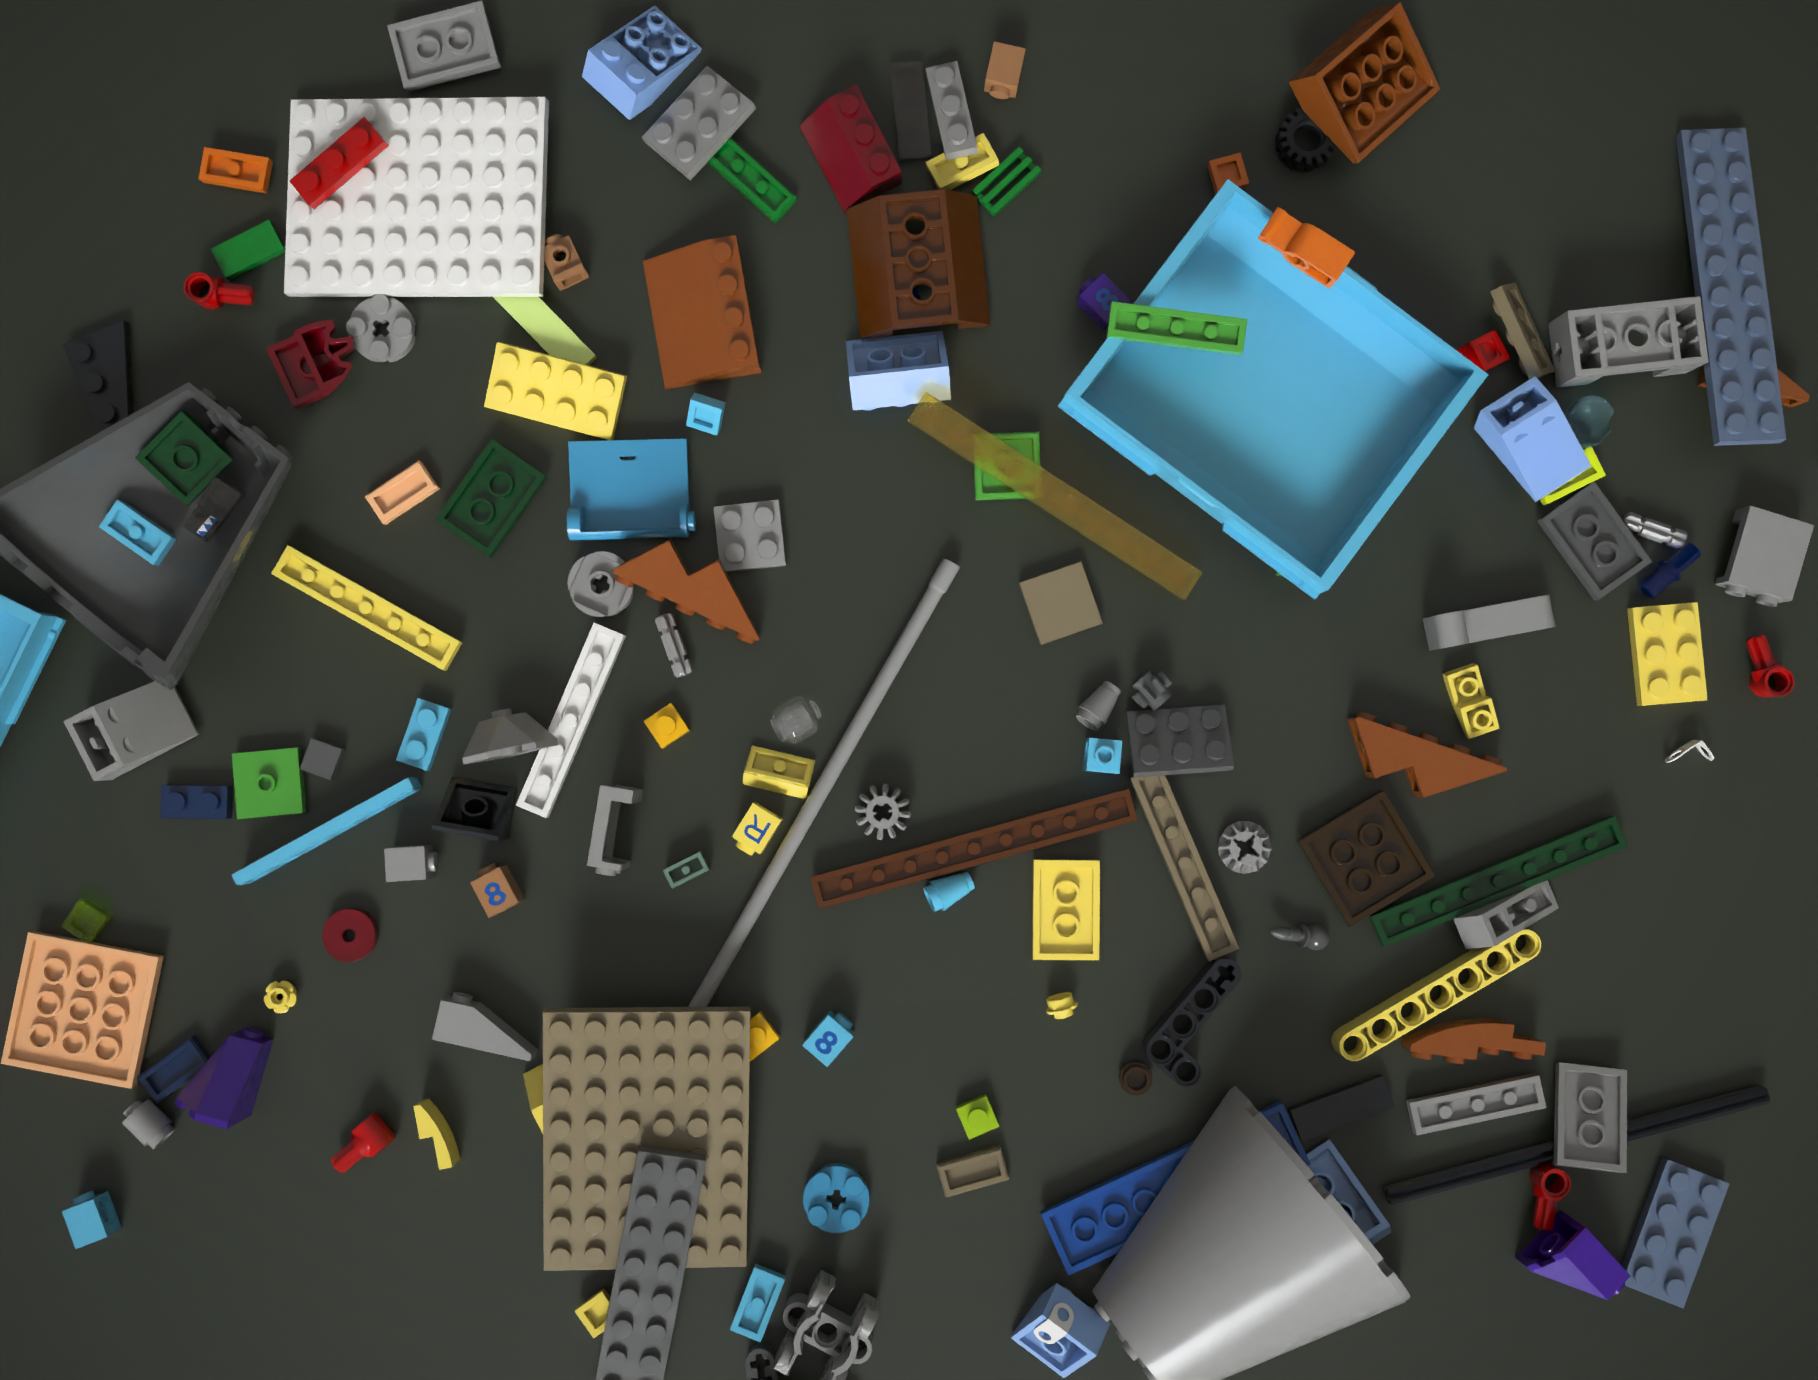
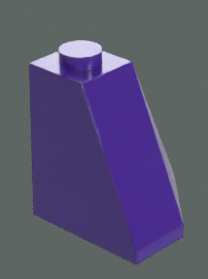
[175,1027,273,1129]
[1515,1210,1630,1300]

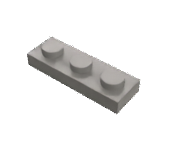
[926,61,978,161]

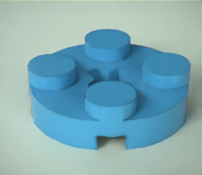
[803,1163,870,1233]

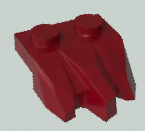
[266,319,355,410]

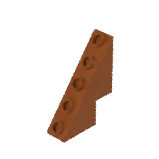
[612,538,760,644]
[1347,711,1507,798]

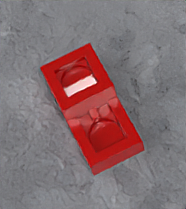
[1457,330,1510,372]

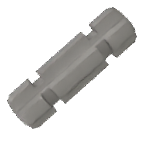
[1622,512,1688,549]
[655,613,693,677]

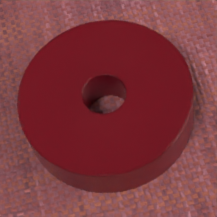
[322,908,379,962]

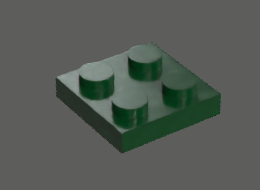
[135,410,236,506]

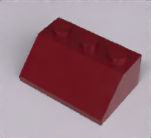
[800,85,902,213]

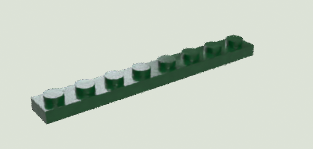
[1368,816,1628,947]

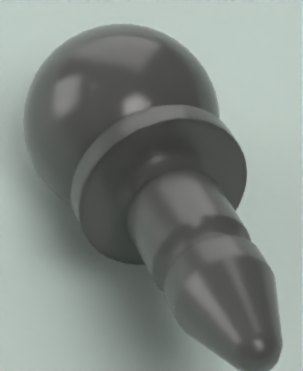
[1270,924,1329,950]

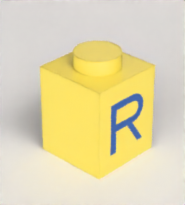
[732,802,783,856]

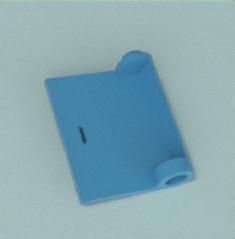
[567,439,696,540]

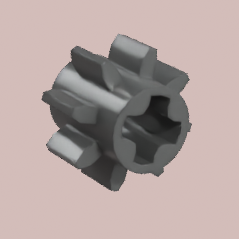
[1132,670,1173,710]

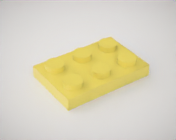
[1627,602,1708,706]
[1032,859,1100,960]

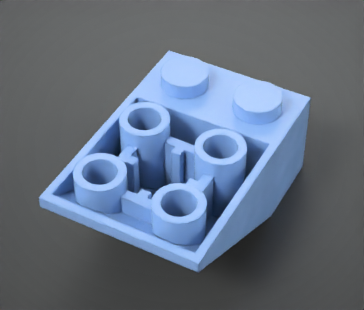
[582,5,702,120]
[1474,376,1591,502]

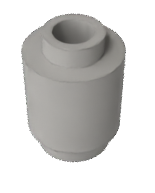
[122,1099,175,1150]

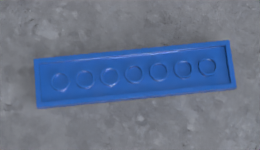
[1040,1101,1311,1276]

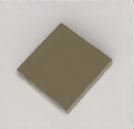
[1019,562,1103,645]

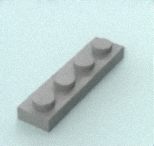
[1406,1073,1547,1135]

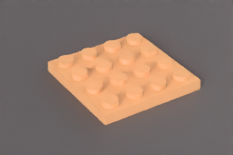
[1,931,164,1089]

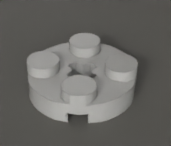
[346,294,416,363]
[567,551,635,618]

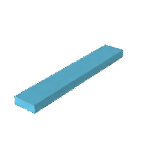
[232,777,422,885]

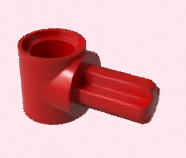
[184,272,255,310]
[1746,635,1794,698]
[331,1112,396,1173]
[1529,1163,1571,1231]

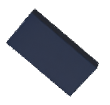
[137,1036,211,1104]

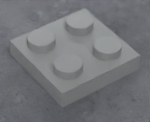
[713,499,787,572]

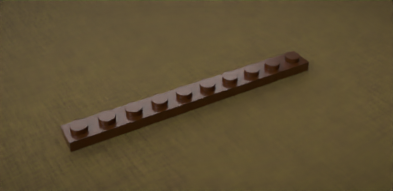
[810,788,1138,909]

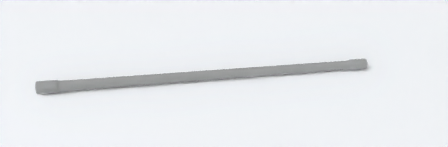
[688,558,960,1007]

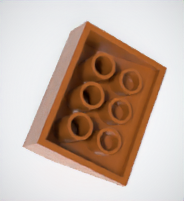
[1289,2,1440,164]
[643,235,762,389]

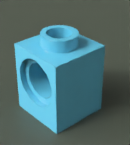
[1082,738,1122,774]
[62,1190,122,1249]

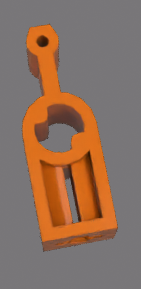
[1258,207,1355,289]

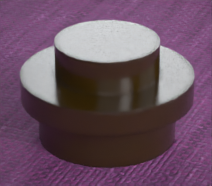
[1119,1061,1152,1095]

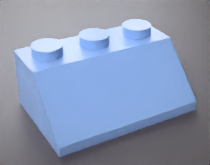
[846,331,951,410]

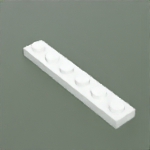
[516,623,626,818]

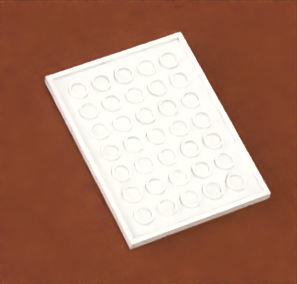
[284,97,549,297]

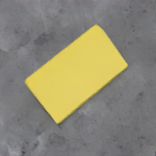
[743,745,816,799]

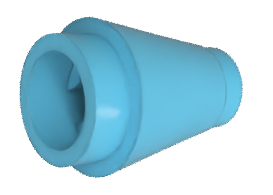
[923,871,975,912]

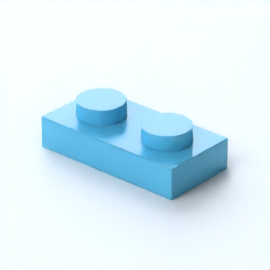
[99,500,177,566]
[396,698,452,771]
[730,1263,786,1342]

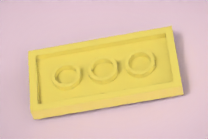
[484,342,627,440]

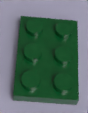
[435,439,548,558]

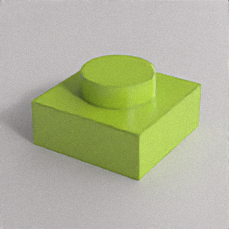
[956,1094,1000,1140]

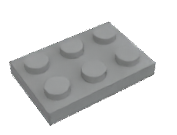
[387,0,501,92]
[642,66,756,181]
[1554,1062,1627,1173]

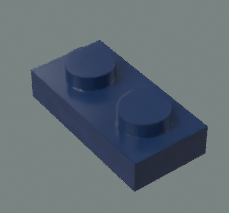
[160,785,232,819]

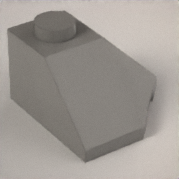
[462,708,559,765]

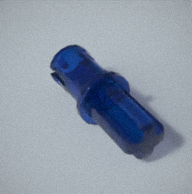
[1638,543,1701,599]

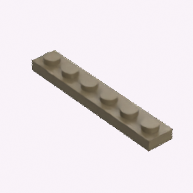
[1129,775,1240,962]

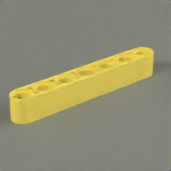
[1331,929,1541,1061]

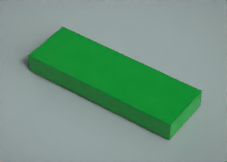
[707,137,797,224]

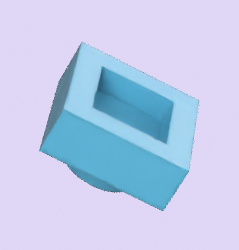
[686,392,726,436]

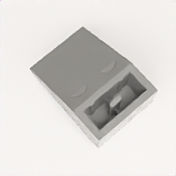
[63,681,199,781]

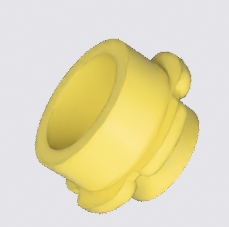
[264,980,297,1013]
[1046,992,1078,1019]

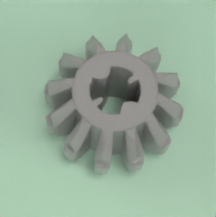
[855,784,911,840]

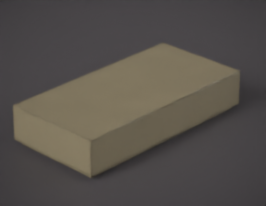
[936,1145,1009,1197]

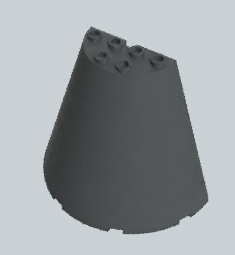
[0,382,294,690]

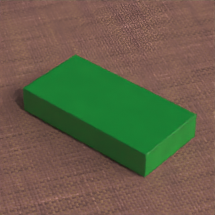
[211,220,285,281]

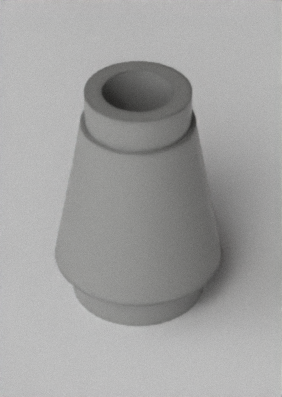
[1076,681,1121,731]

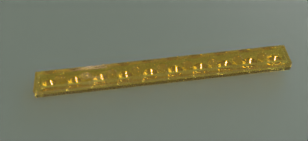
[908,392,1203,600]

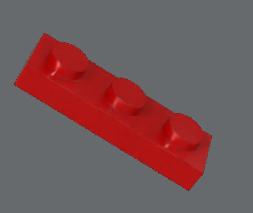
[289,117,389,210]

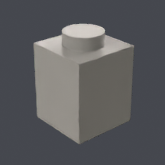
[384,844,439,882]

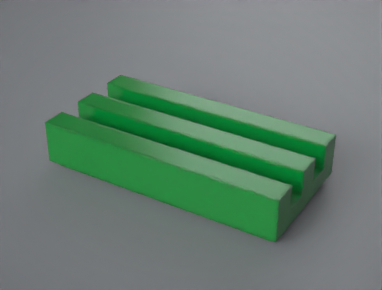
[972,146,1041,217]

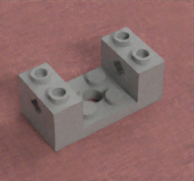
[1548,296,1709,388]

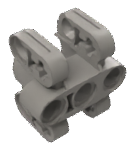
[773,1269,880,1380]

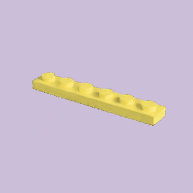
[271,545,463,671]

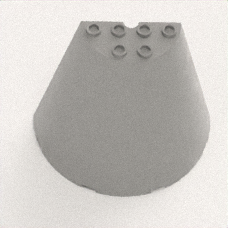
[1092,1086,1411,1380]

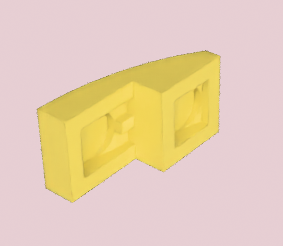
[413,1098,461,1170]

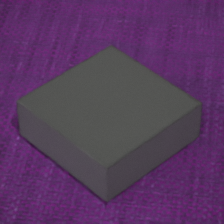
[300,738,345,780]

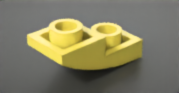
[1442,663,1500,739]

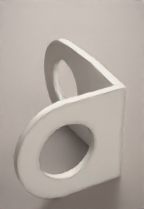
[1665,740,1714,763]
[1034,1303,1074,1344]

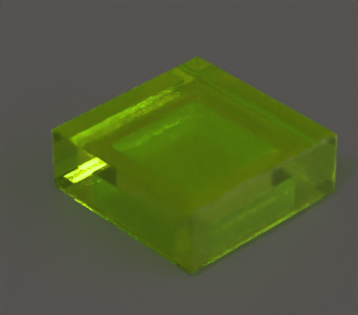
[61,898,112,942]

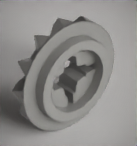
[1218,821,1272,874]

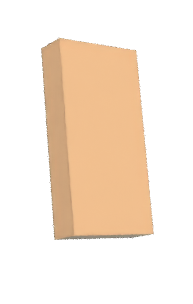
[365,460,440,525]

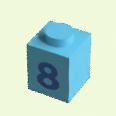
[802,1010,854,1067]

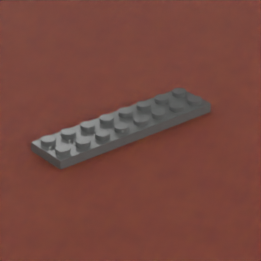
[595,1145,706,1380]

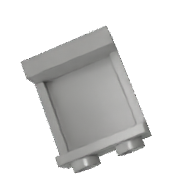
[1715,506,1814,607]
[587,784,643,876]

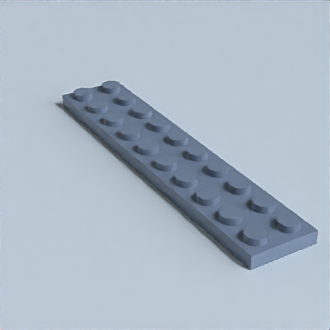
[1676,128,1787,446]

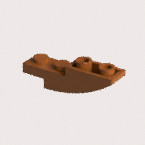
[1401,1018,1546,1064]

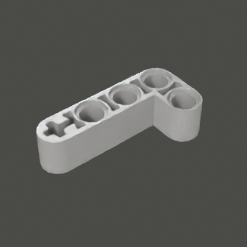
[1423,594,1556,651]

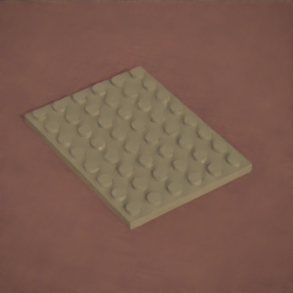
[543,1007,750,1271]

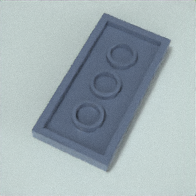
[1622,1156,1730,1309]

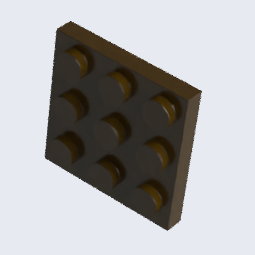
[1296,790,1435,927]

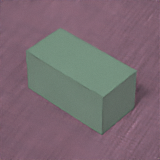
[663,851,711,889]

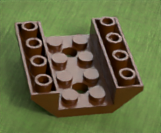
[847,189,990,340]

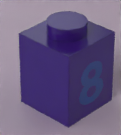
[1077,273,1131,331]

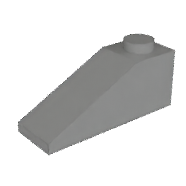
[1453,880,1559,949]
[432,992,538,1061]

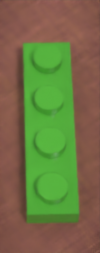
[1106,301,1247,355]

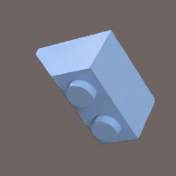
[1011,1283,1111,1378]

